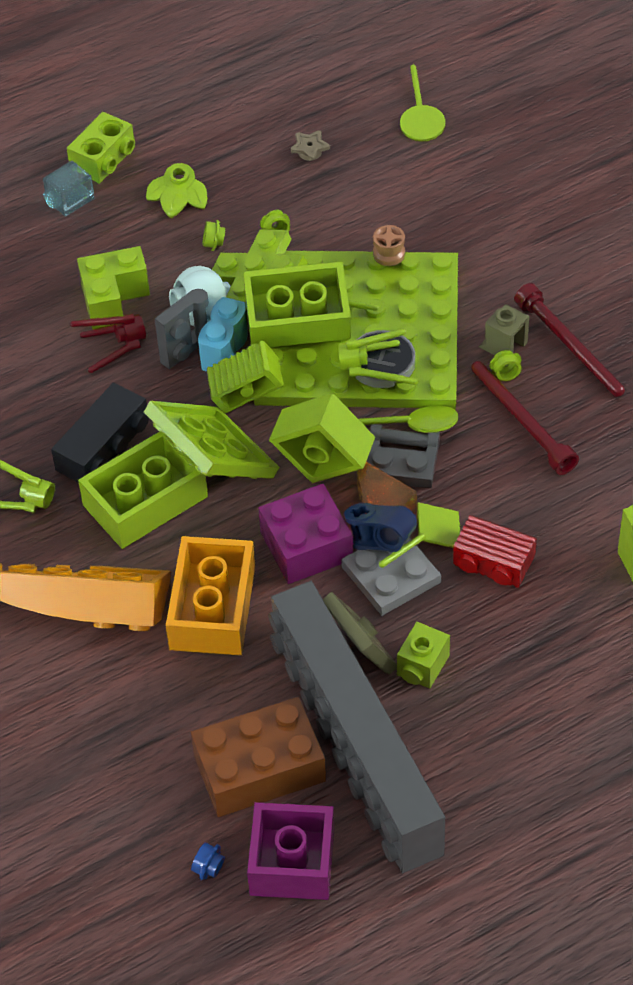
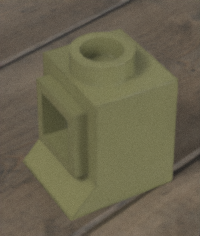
[478,304,529,355]

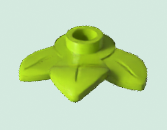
[146,163,208,219]

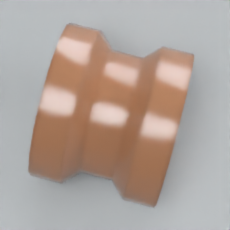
[373,225,405,266]

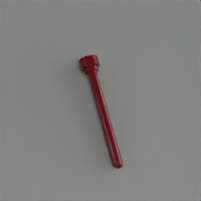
[514,283,625,397]
[471,361,579,475]

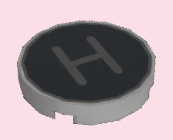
[356,330,415,388]

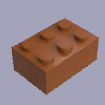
[191,697,326,817]

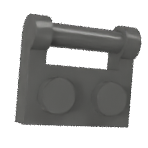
[155,289,209,370]
[363,424,440,488]

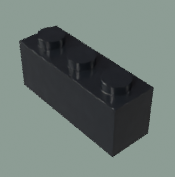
[51,382,149,483]

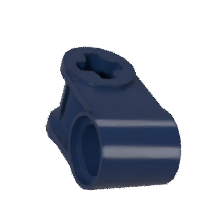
[344,503,417,552]

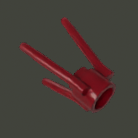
[69,313,146,373]

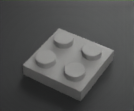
[342,537,441,616]

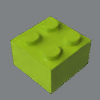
[269,393,375,484]

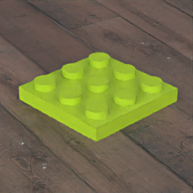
[144,401,280,479]

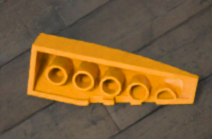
[0,563,171,631]

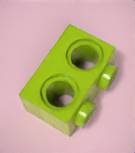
[67,111,135,183]

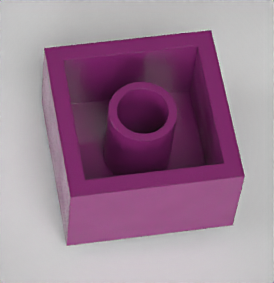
[258,483,353,584]
[247,802,335,900]

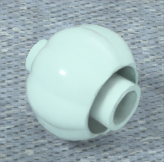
[169,266,230,327]

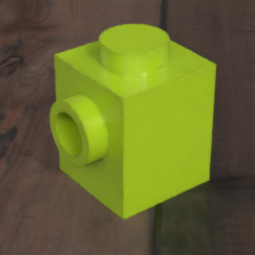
[397,622,450,689]

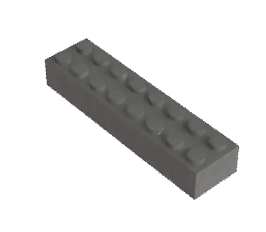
[268,580,445,874]

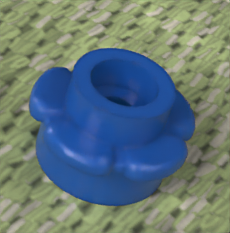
[191,842,225,880]

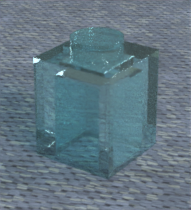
[43,161,95,217]

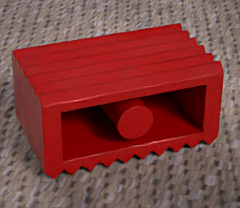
[453,515,537,588]

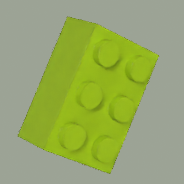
[243,261,351,347]
[78,432,208,549]

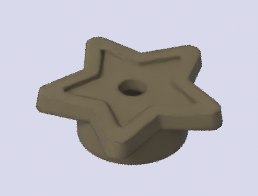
[291,130,330,161]

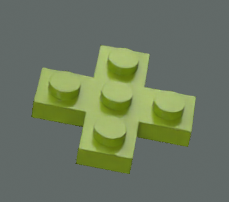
[212,230,308,311]

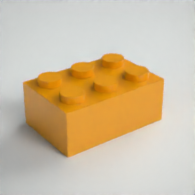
[166,536,255,655]

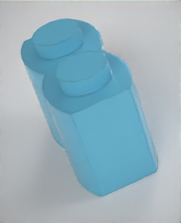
[198,297,248,371]

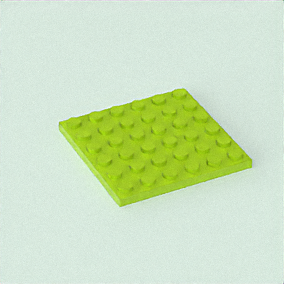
[254,250,458,409]

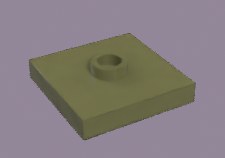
[323,592,397,675]

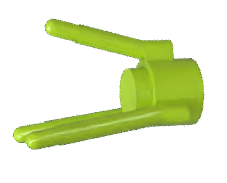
[339,328,419,385]
[0,460,55,514]

